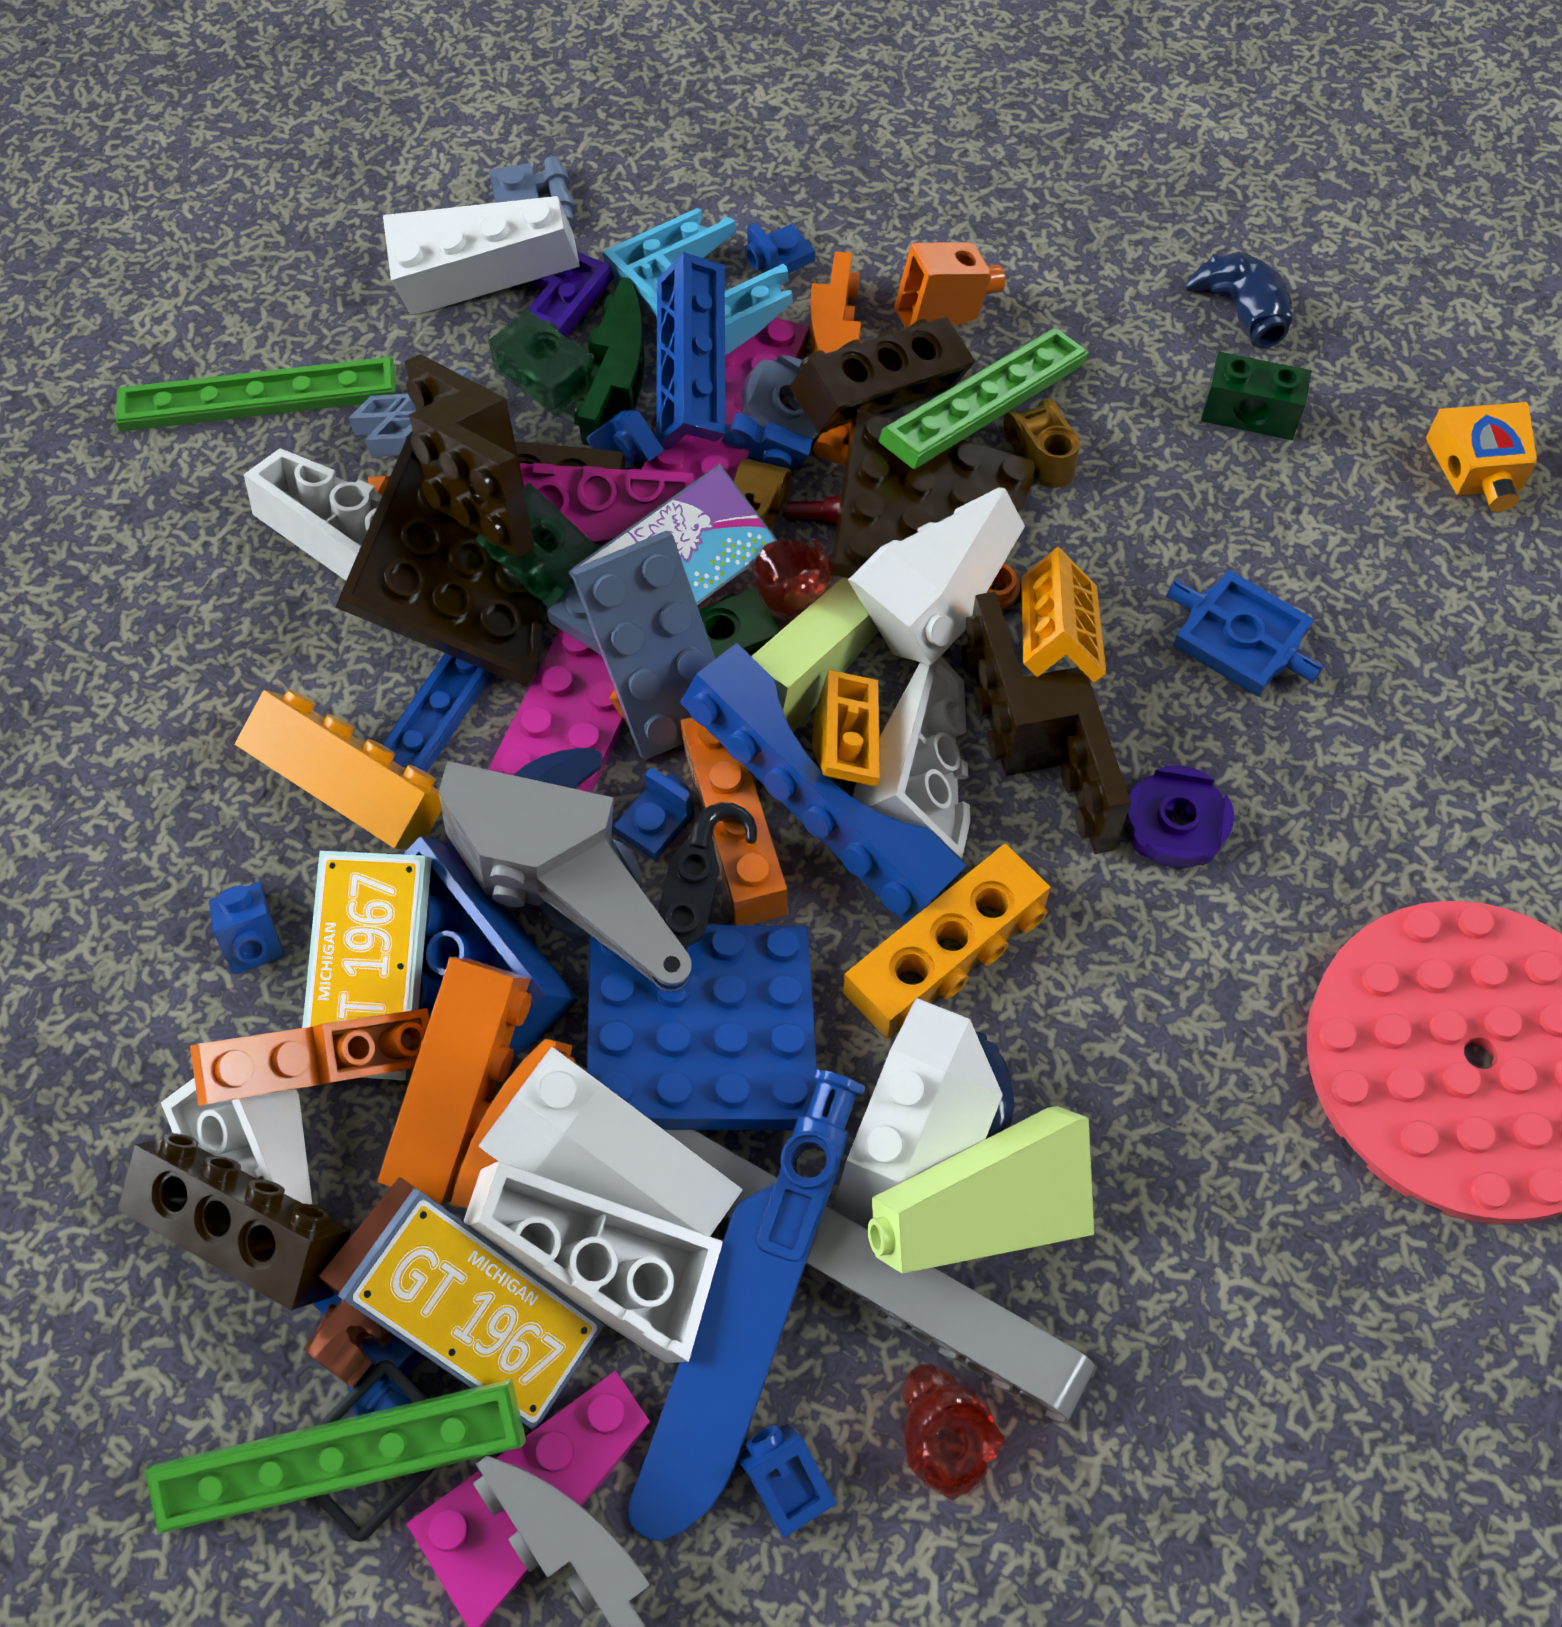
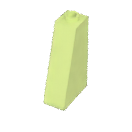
[751,577,879,732]
[868,1106,1094,1274]

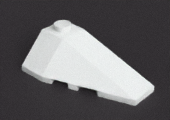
[478,1047,743,1236]

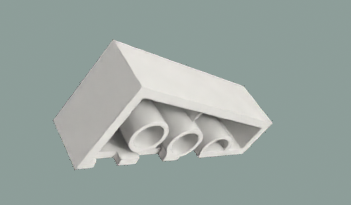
[383,196,580,314]
[244,448,382,580]

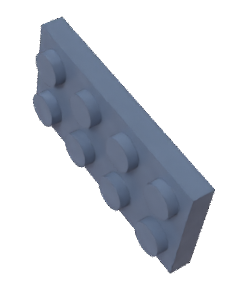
[570,530,715,761]

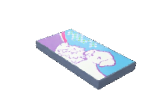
[568,464,779,605]

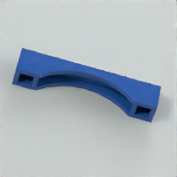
[680,643,967,924]

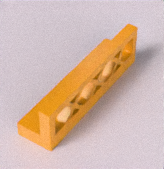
[1021,546,1106,683]

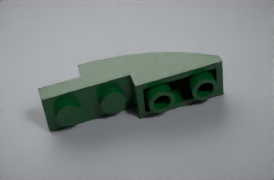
[574,277,645,446]

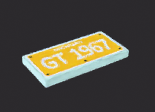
[302,851,432,1080]

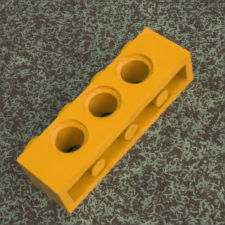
[843,843,1051,1040]

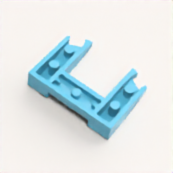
[603,208,793,355]

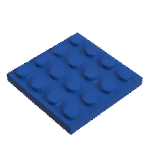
[587,925,817,1131]

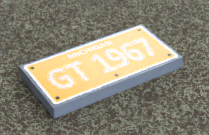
[337,1188,605,1430]

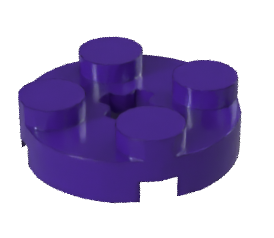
[1125,765,1234,868]

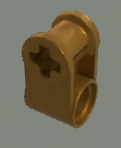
[1003,398,1080,488]
[734,458,792,531]

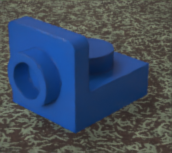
[745,223,815,274]
[587,410,664,468]
[613,768,694,861]
[738,1424,837,1538]

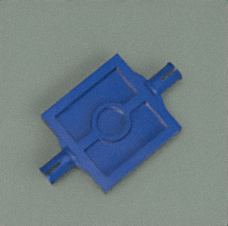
[1166,569,1324,697]

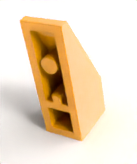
[812,669,880,787]

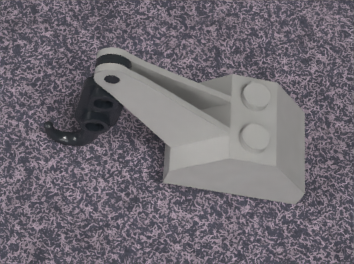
[438,761,757,992]

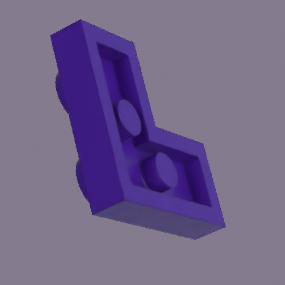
[524,251,614,341]

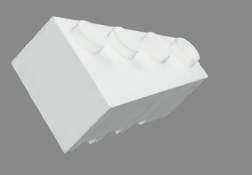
[463,1161,723,1363]

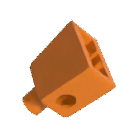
[894,242,1005,329]

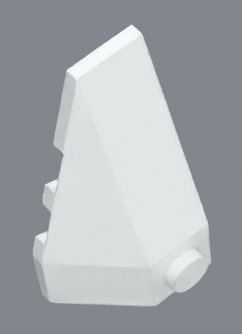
[848,487,1025,665]
[852,656,971,860]
[161,1078,312,1204]

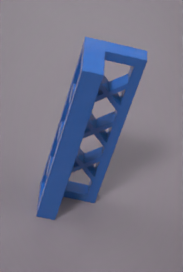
[656,252,726,450]

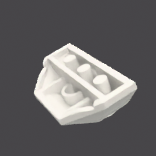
[833,998,1003,1230]

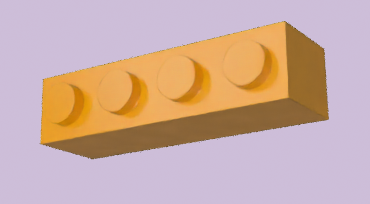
[234,689,442,850]

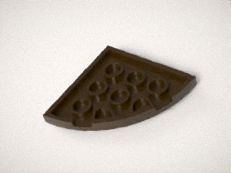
[829,410,1035,578]
[335,436,542,687]

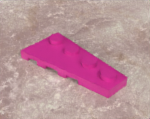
[520,463,696,556]
[406,1370,651,1627]

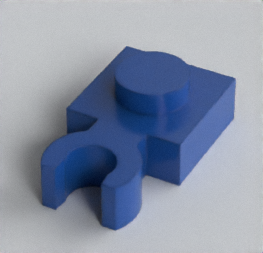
[721,413,813,473]

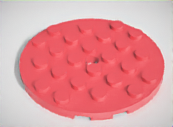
[1307,901,1562,1224]

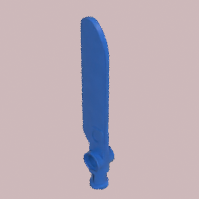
[628,1069,865,1541]

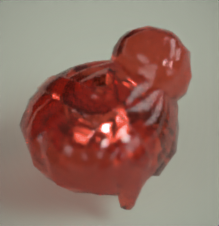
[753,538,833,616]
[902,1363,1006,1501]

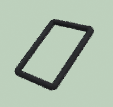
[313,1360,436,1542]

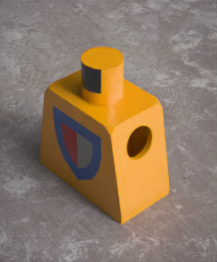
[1426,402,1537,512]

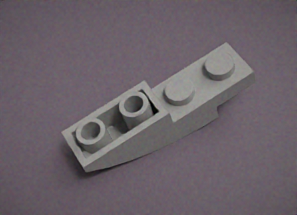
[473,1456,650,1627]

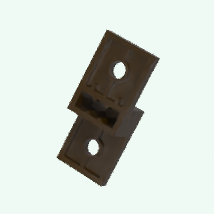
[404,354,535,558]
[961,591,1131,854]

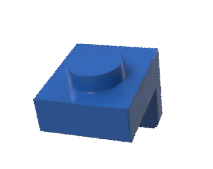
[209,881,284,974]

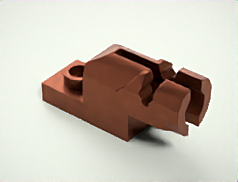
[303,1177,418,1388]

